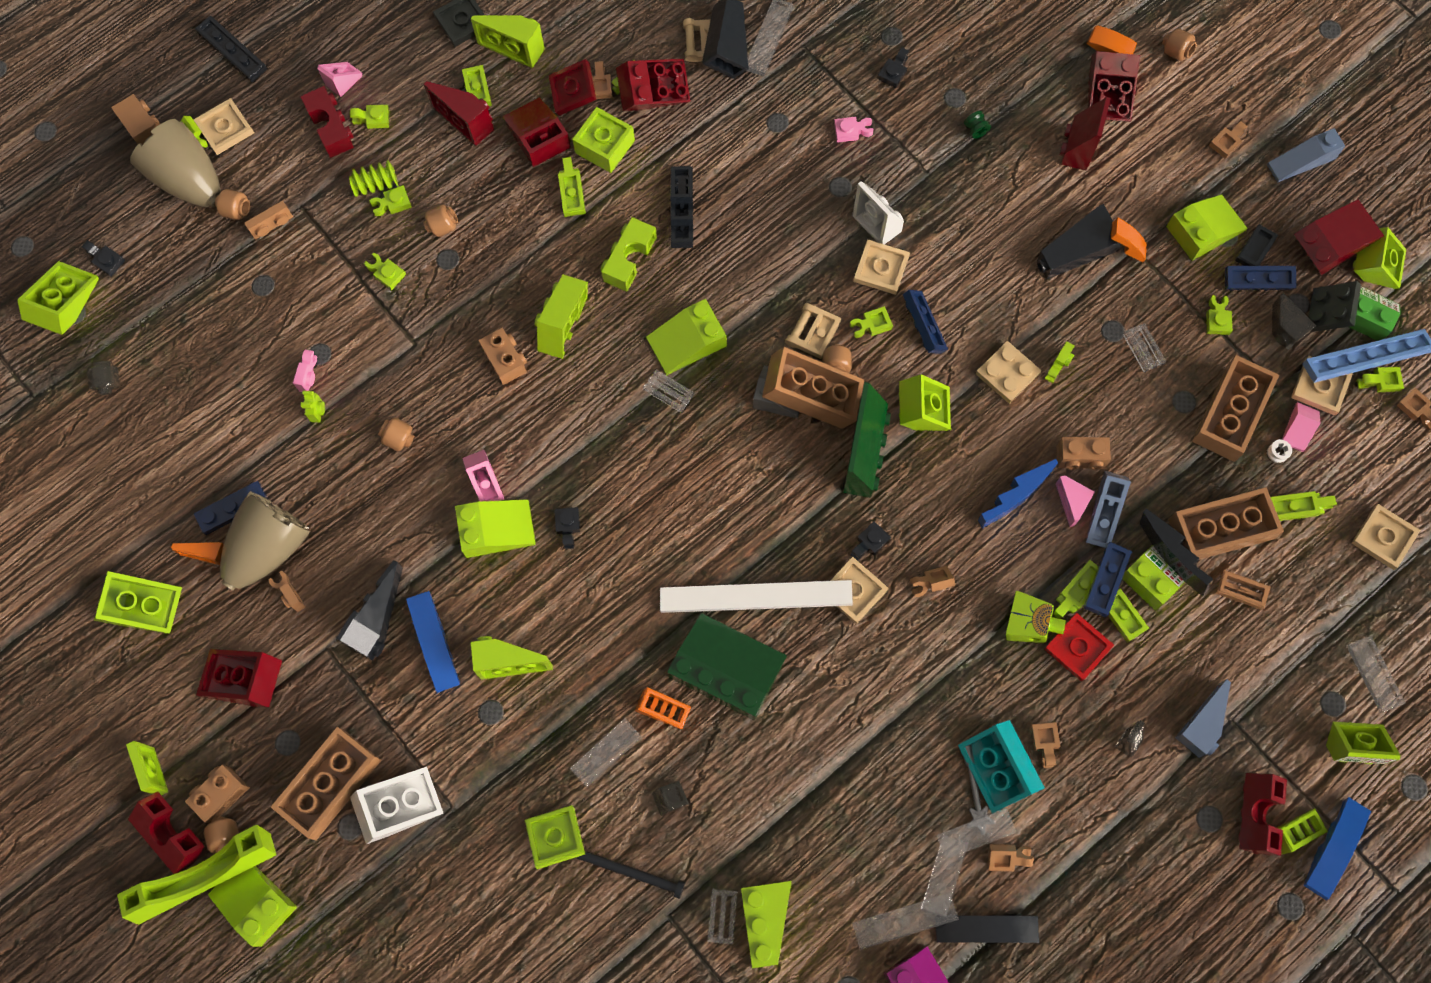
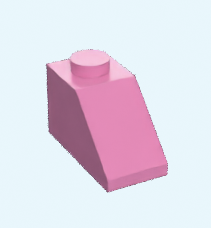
[463,450,504,501]

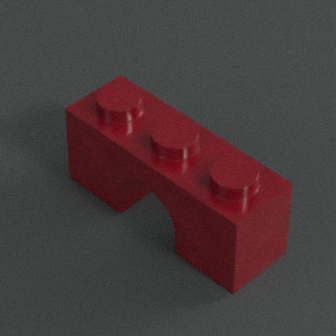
[300,86,354,158]
[1239,773,1287,856]
[128,792,204,874]

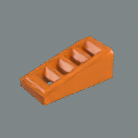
[171,542,224,565]
[635,687,691,729]

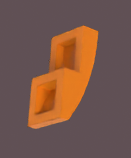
[1087,25,1137,54]
[1111,217,1147,262]

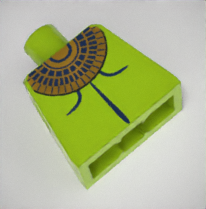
[1006,591,1066,643]

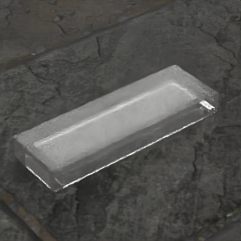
[1346,636,1406,713]
[570,718,641,787]
[936,808,1017,859]
[921,835,968,918]

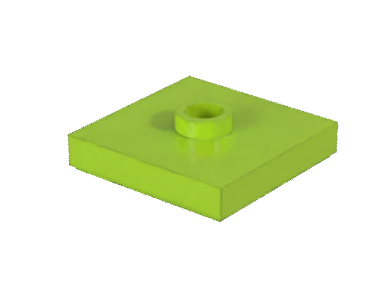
[126,741,168,795]
[525,805,585,869]

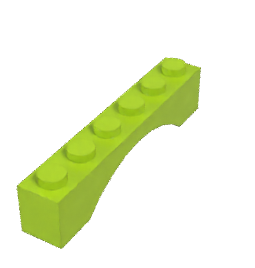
[117,825,277,925]

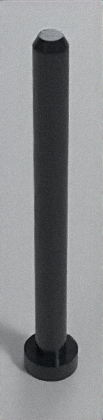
[575,851,686,899]

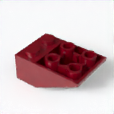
[1088,51,1140,122]
[616,59,691,111]
[502,97,571,167]

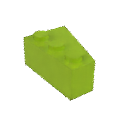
[535,274,588,359]
[741,881,792,968]

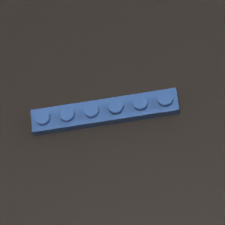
[1303,329,1431,383]

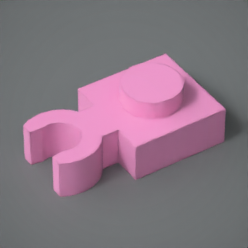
[834,117,873,142]
[293,350,317,392]

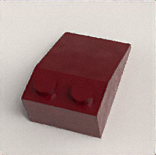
[424,81,494,146]
[1059,97,1111,170]
[1294,199,1384,275]
[196,649,282,708]

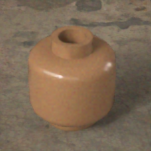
[1162,28,1197,61]
[215,189,251,220]
[423,204,458,237]
[822,344,852,373]
[378,417,415,452]
[203,816,239,854]

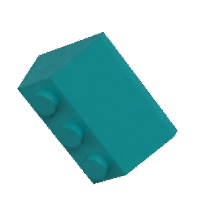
[958,720,1045,813]

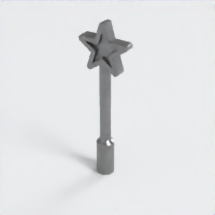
[964,744,995,835]

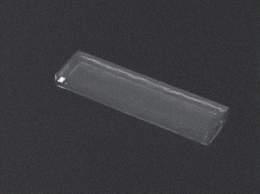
[746,0,793,76]
[852,893,959,950]

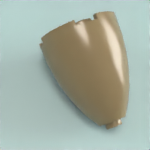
[130,119,221,207]
[220,491,311,590]

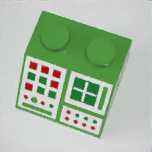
[1350,286,1401,341]

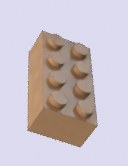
[762,347,864,429]
[1191,355,1279,462]
[1168,488,1284,560]
[271,727,382,840]

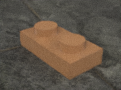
[245,200,293,240]

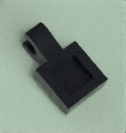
[878,47,909,88]
[81,240,125,277]
[555,507,580,549]
[850,521,891,561]

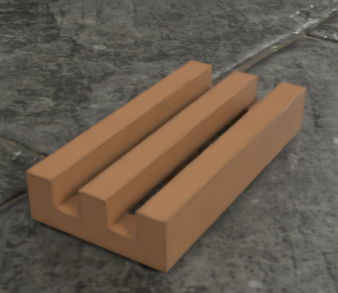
[1215,570,1271,610]

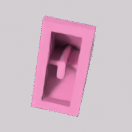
[317,62,363,97]
[1282,402,1321,452]
[1056,476,1094,527]

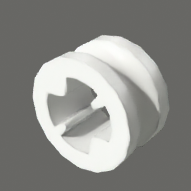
[1267,439,1292,463]

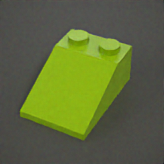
[471,15,545,68]
[1166,194,1248,261]
[17,261,99,335]
[646,299,727,376]
[455,500,536,558]
[94,571,182,634]
[471,636,553,680]
[208,866,297,947]

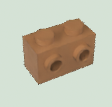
[111,94,160,145]
[478,327,527,385]
[1056,437,1111,470]
[185,764,250,824]

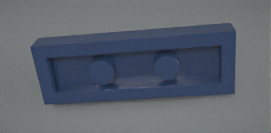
[1225,266,1296,290]
[902,290,948,354]
[194,481,268,535]
[1083,542,1132,618]

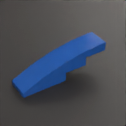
[978,459,1058,528]
[406,590,460,693]
[1304,797,1371,901]

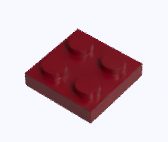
[549,59,596,116]

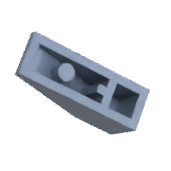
[1267,128,1345,183]
[1086,471,1131,548]
[1175,679,1231,757]

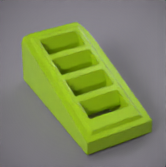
[1276,809,1328,855]

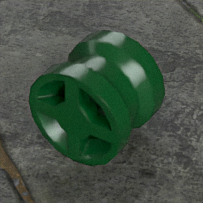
[964,111,991,139]

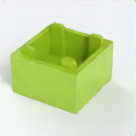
[572,107,635,173]

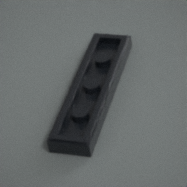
[195,15,267,82]

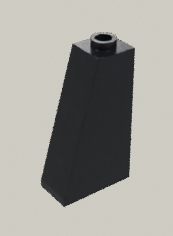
[702,0,749,79]
[1037,204,1122,279]

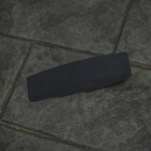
[670,166,693,248]
[1140,508,1213,597]

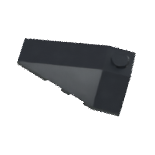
[336,560,403,661]

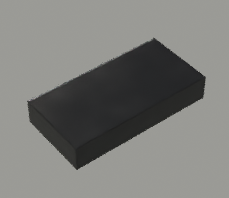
[1235,224,1278,266]

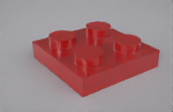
[1044,613,1114,682]

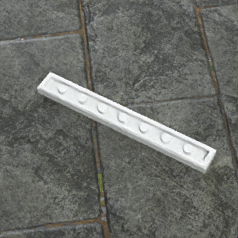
[660,580,853,613]

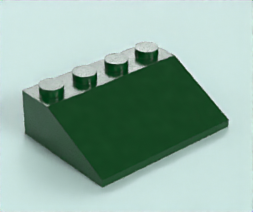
[843,382,891,498]
[667,613,787,721]

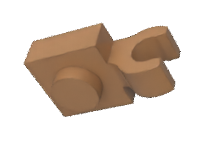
[592,61,613,99]
[1209,121,1248,159]
[1396,388,1431,430]
[910,566,955,597]
[268,571,306,612]
[1030,722,1061,768]
[987,844,1034,871]

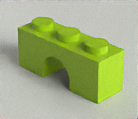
[600,217,657,292]

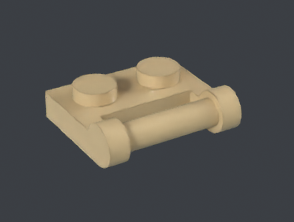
[683,18,711,62]
[785,303,841,359]

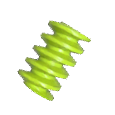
[349,160,399,197]

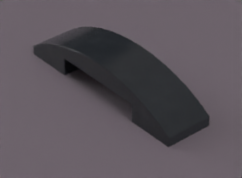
[935,916,1039,943]

